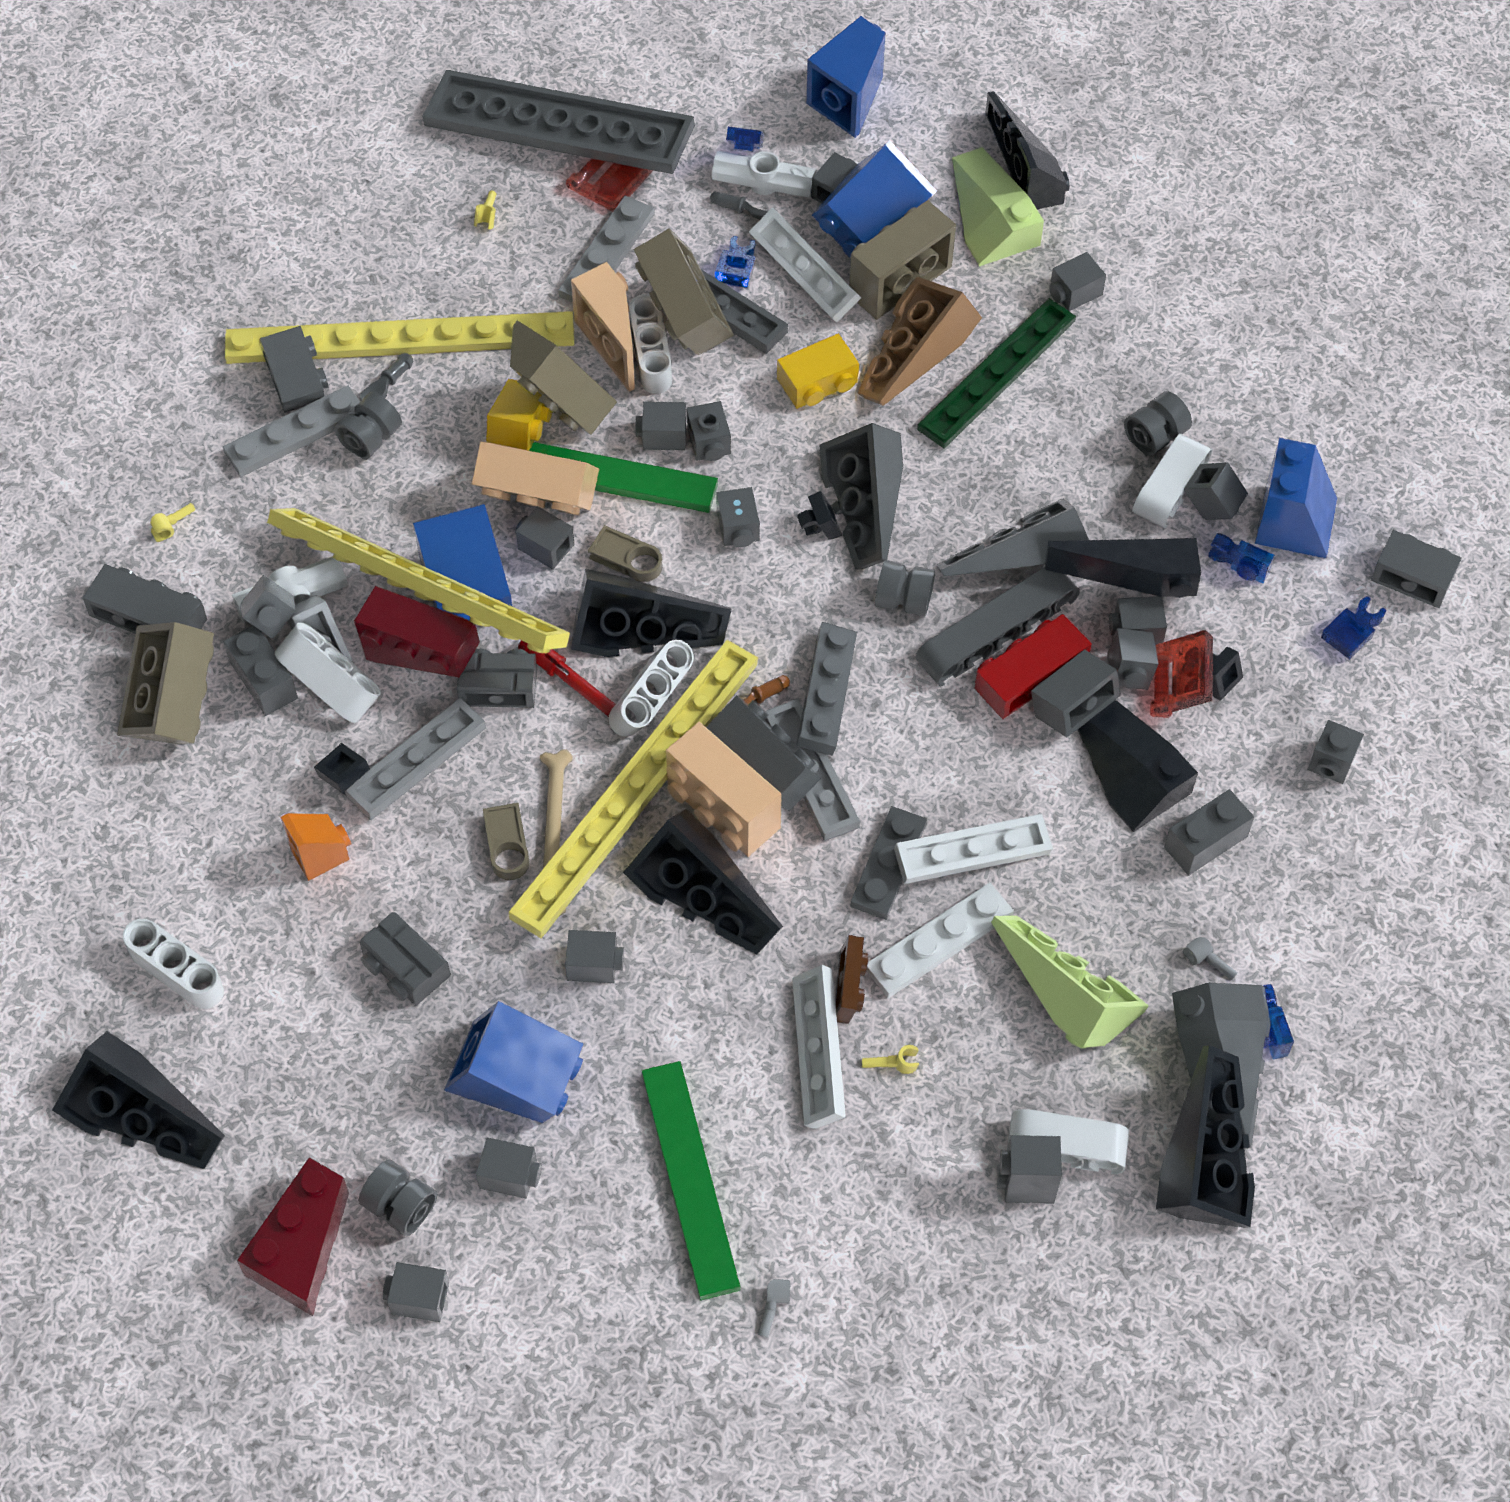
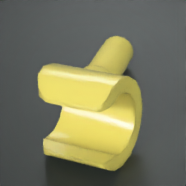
[474,190,497,229]
[150,503,195,542]
[862,1045,919,1074]

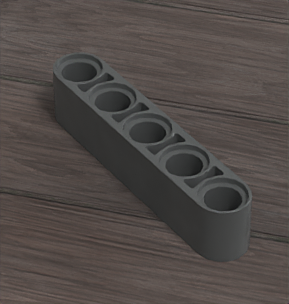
[915,567,1080,686]

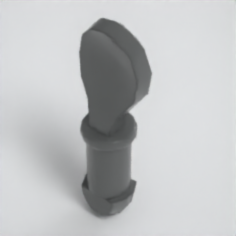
[710,191,768,220]
[360,353,413,401]

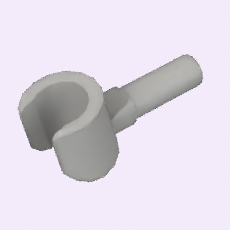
[1183,937,1238,980]
[758,1279,790,1338]

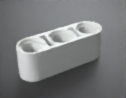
[629,294,672,394]
[1132,434,1213,528]
[275,622,381,723]
[609,640,694,737]
[123,919,224,1009]
[1007,1109,1129,1174]

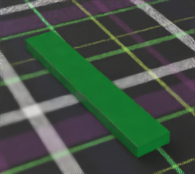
[529,442,718,513]
[641,1061,741,1301]

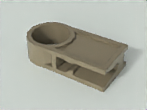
[588,525,663,582]
[483,803,530,880]

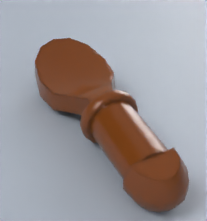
[743,675,790,704]

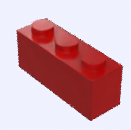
[974,614,1092,719]

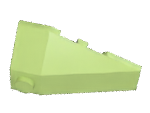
[952,147,1044,267]
[991,916,1149,1048]

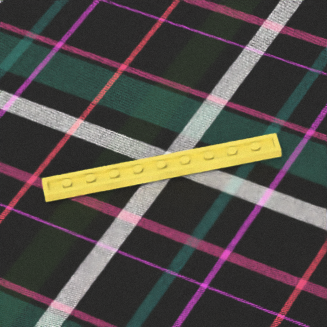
[225,311,575,364]
[267,508,570,653]
[509,640,758,939]

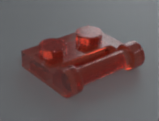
[566,158,653,212]
[1150,630,1213,718]

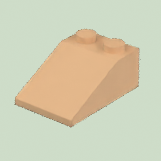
[571,262,635,392]

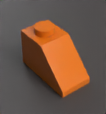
[280,813,351,881]

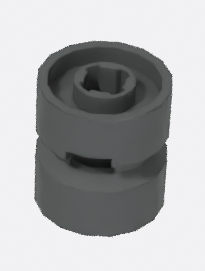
[1124,391,1192,456]
[335,392,402,460]
[875,560,935,617]
[358,1159,438,1236]

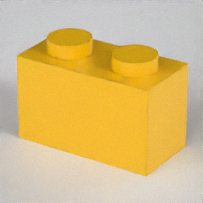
[777,333,859,409]
[486,378,552,451]

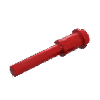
[518,640,615,717]

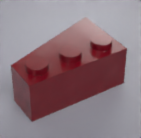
[354,586,480,678]
[237,1157,349,1316]

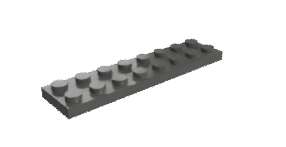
[422,70,695,174]

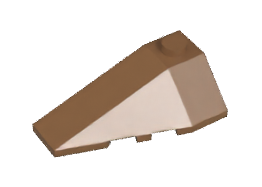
[858,277,982,406]

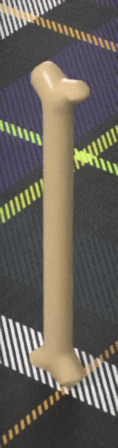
[540,749,573,916]

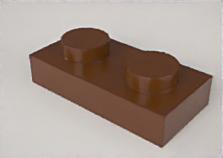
[835,935,868,1024]

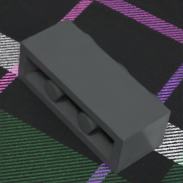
[83,564,207,634]
[706,695,821,812]

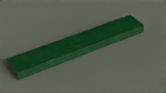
[917,298,1076,449]

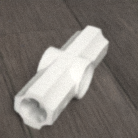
[712,151,817,198]
[232,556,348,625]

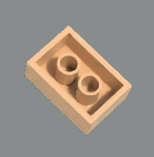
[472,441,599,515]
[666,722,781,857]

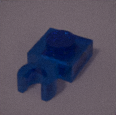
[726,126,764,152]
[715,236,756,289]
[1208,533,1275,584]
[1321,596,1386,660]
[1263,984,1294,1060]

